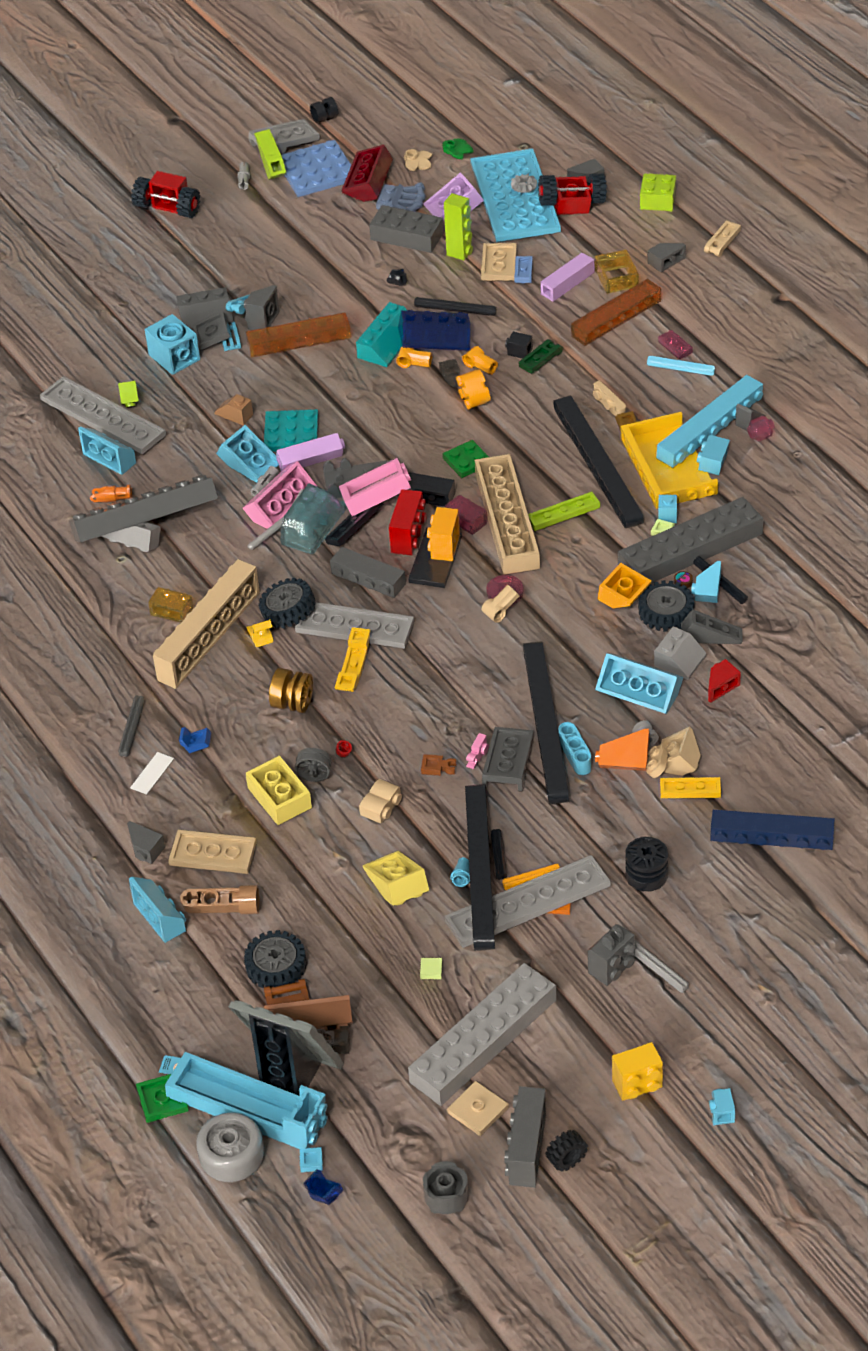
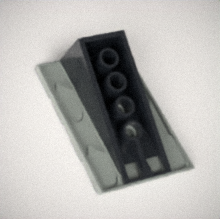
[229,1000,344,1096]

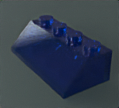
[398,310,470,350]

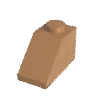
[215,394,253,426]

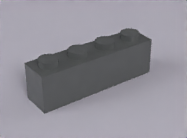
[330,547,406,598]

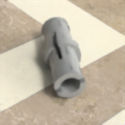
[238,162,250,190]
[250,466,279,496]

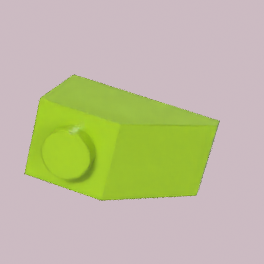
[118,381,139,407]

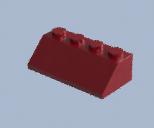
[341,144,393,202]

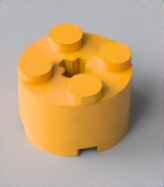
[455,369,491,410]

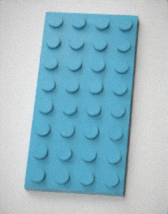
[470,149,561,242]

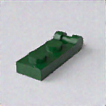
[519,339,563,374]

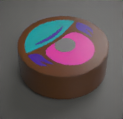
[674,571,693,588]

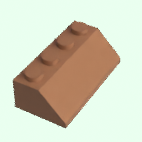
[264,995,352,1032]

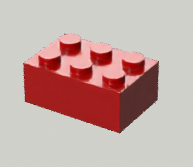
[389,489,427,556]

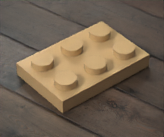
[481,243,517,281]

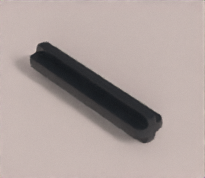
[491,829,507,880]

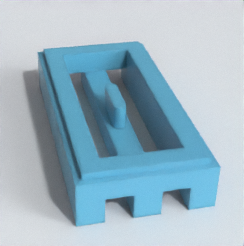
[222,322,241,351]

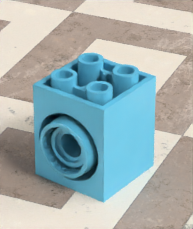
[145,314,200,375]

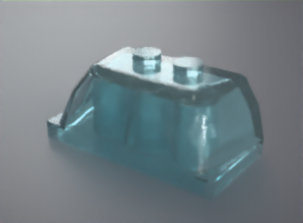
[280,483,347,554]

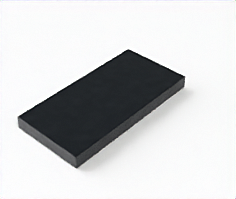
[408,527,462,588]

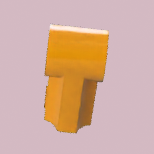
[396,345,433,368]
[462,346,498,375]

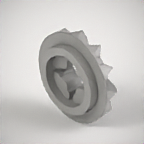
[511,174,537,193]

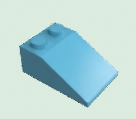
[216,425,279,483]

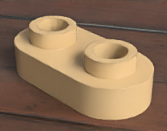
[646,745,668,778]

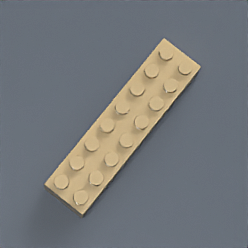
[475,454,540,575]
[153,559,260,689]

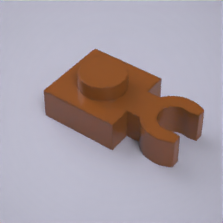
[421,754,457,776]

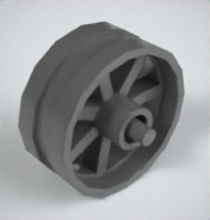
[295,748,332,782]

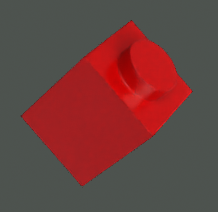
[708,659,741,703]

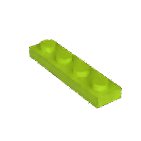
[528,492,600,531]

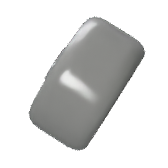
[196,1113,264,1182]

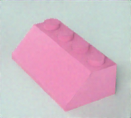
[243,461,319,529]

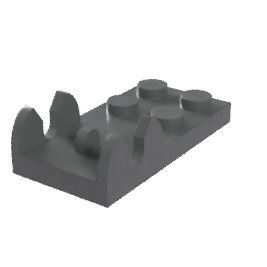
[323,458,392,499]
[482,727,533,792]

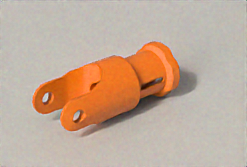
[90,484,132,502]

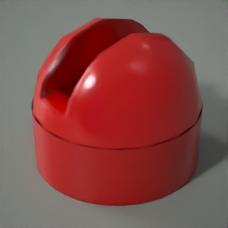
[335,740,352,758]

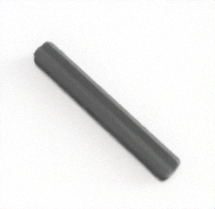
[118,695,145,757]

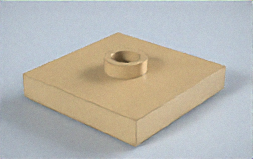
[447,1081,509,1136]

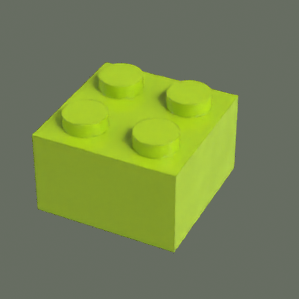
[640,173,676,211]

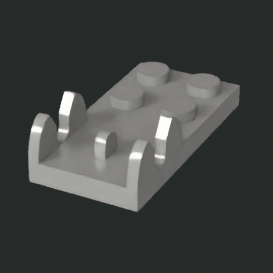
[249,119,320,155]

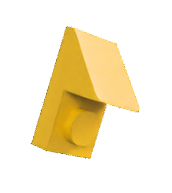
[247,620,273,647]

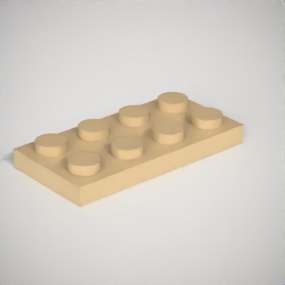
[169,830,257,874]

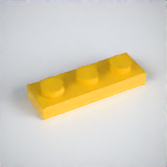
[660,777,721,798]

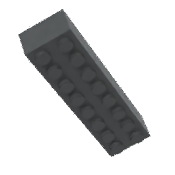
[69,475,218,542]
[618,497,763,583]

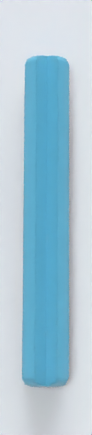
[647,356,715,376]

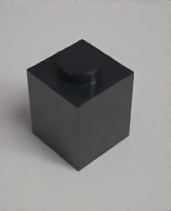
[505,331,533,359]

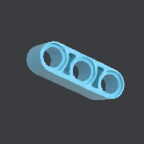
[558,722,592,775]

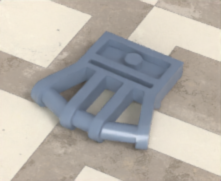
[376,182,426,212]

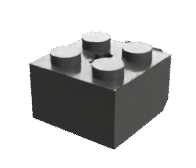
[588,924,635,986]

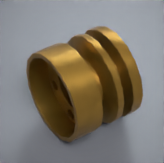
[269,668,313,713]

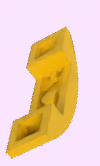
[335,627,371,692]

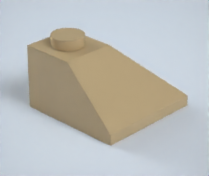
[660,727,701,776]

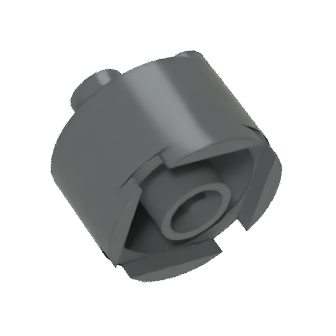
[423,1161,469,1214]

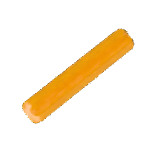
[502,863,560,890]

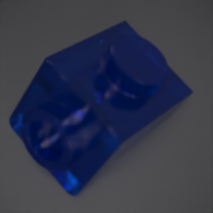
[304,1169,343,1205]

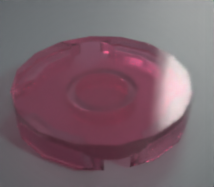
[486,575,524,605]

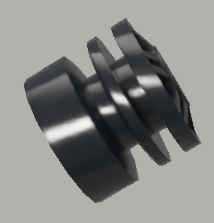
[625,837,668,892]

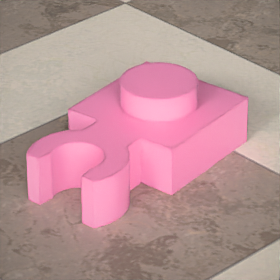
[466,733,489,769]

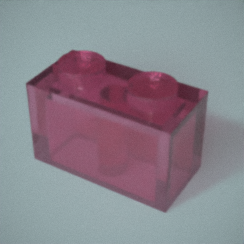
[445,494,487,535]

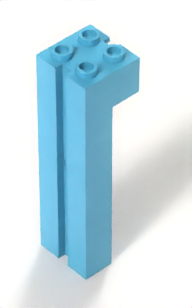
[165,1052,328,1149]

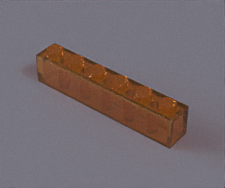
[571,278,661,346]
[246,312,351,358]

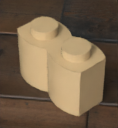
[359,779,402,823]

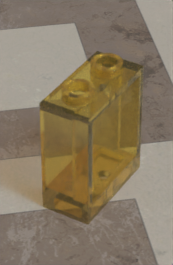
[595,249,639,294]

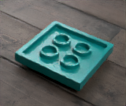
[264,409,318,452]

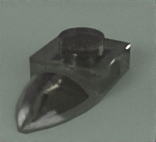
[439,359,460,388]

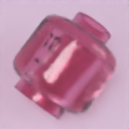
[747,416,775,442]

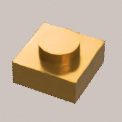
[615,411,637,431]

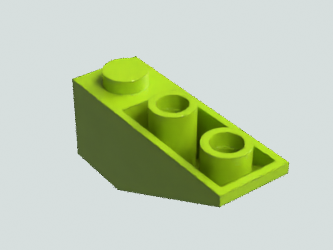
[254,129,286,180]

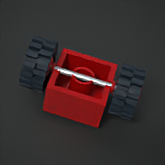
[131,171,201,218]
[538,173,607,215]

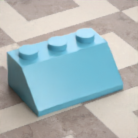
[78,426,136,475]
[128,877,186,943]

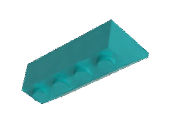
[356,302,420,367]

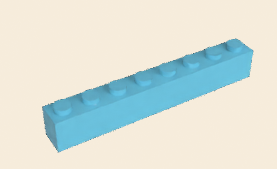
[656,375,763,468]

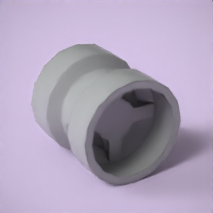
[632,720,659,747]

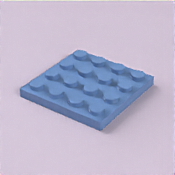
[281,140,351,197]

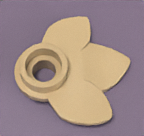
[404,149,432,171]

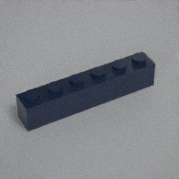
[710,810,835,850]

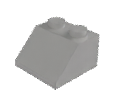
[654,627,706,680]

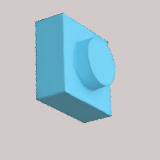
[300,1147,323,1172]

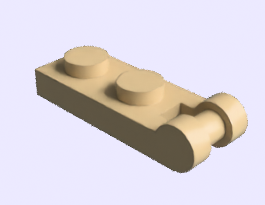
[704,220,741,257]
[593,380,626,416]

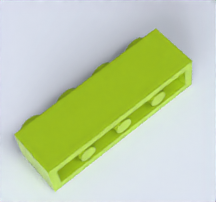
[444,193,473,260]

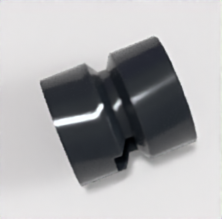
[310,97,339,123]

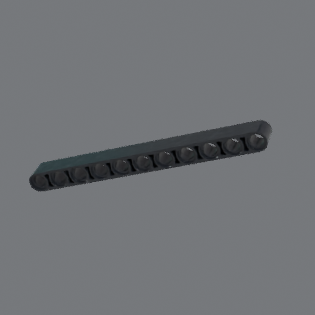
[553,395,644,528]
[523,641,569,804]
[465,784,495,951]

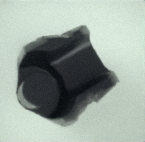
[387,269,408,286]

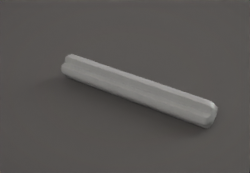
[634,940,689,993]

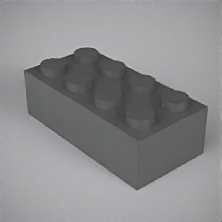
[369,205,444,253]
[504,1086,546,1188]

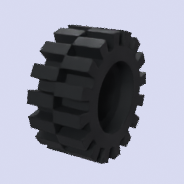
[545,1130,588,1172]

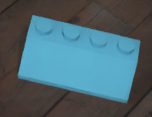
[595,653,683,714]

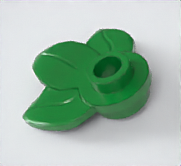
[442,138,474,160]

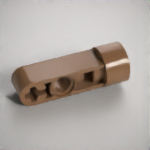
[180,885,260,914]

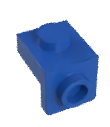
[179,727,211,753]

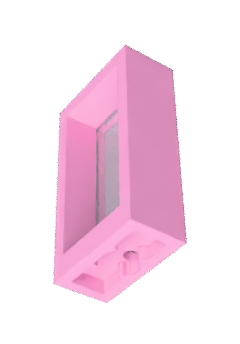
[339,458,411,516]

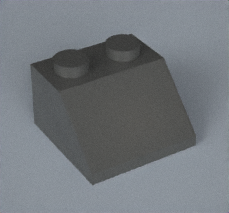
[244,285,280,333]

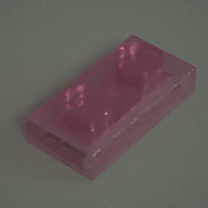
[658,330,693,360]

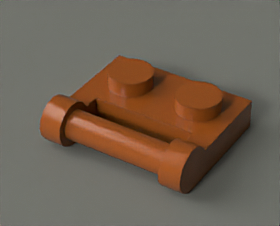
[263,979,309,1005]

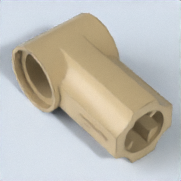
[481,585,519,623]

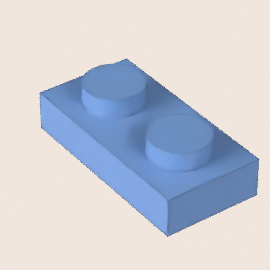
[514,256,533,283]

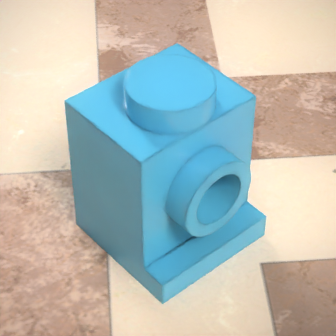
[709,1088,735,1125]

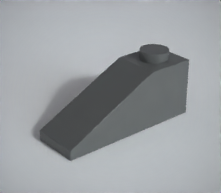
[681,609,743,644]

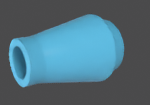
[451,857,470,887]

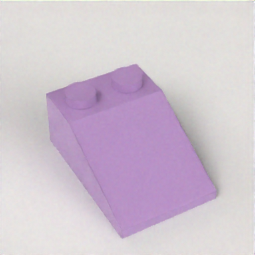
[423,172,484,220]

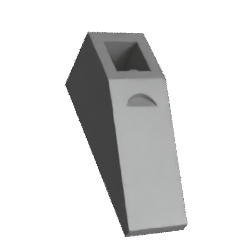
[102,522,160,552]

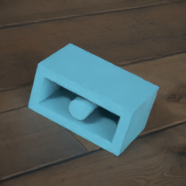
[697,435,730,475]

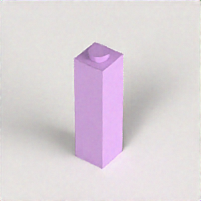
[541,253,594,302]
[276,433,345,471]

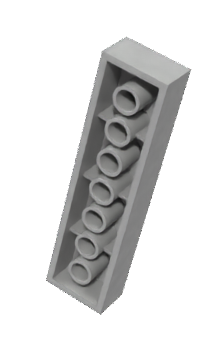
[408,963,556,1106]

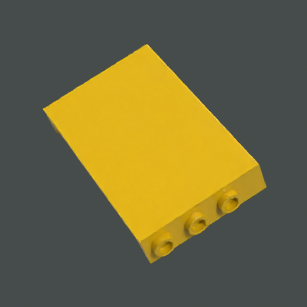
[621,412,718,509]

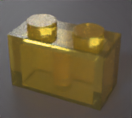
[148,587,193,623]

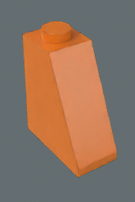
[595,729,650,771]

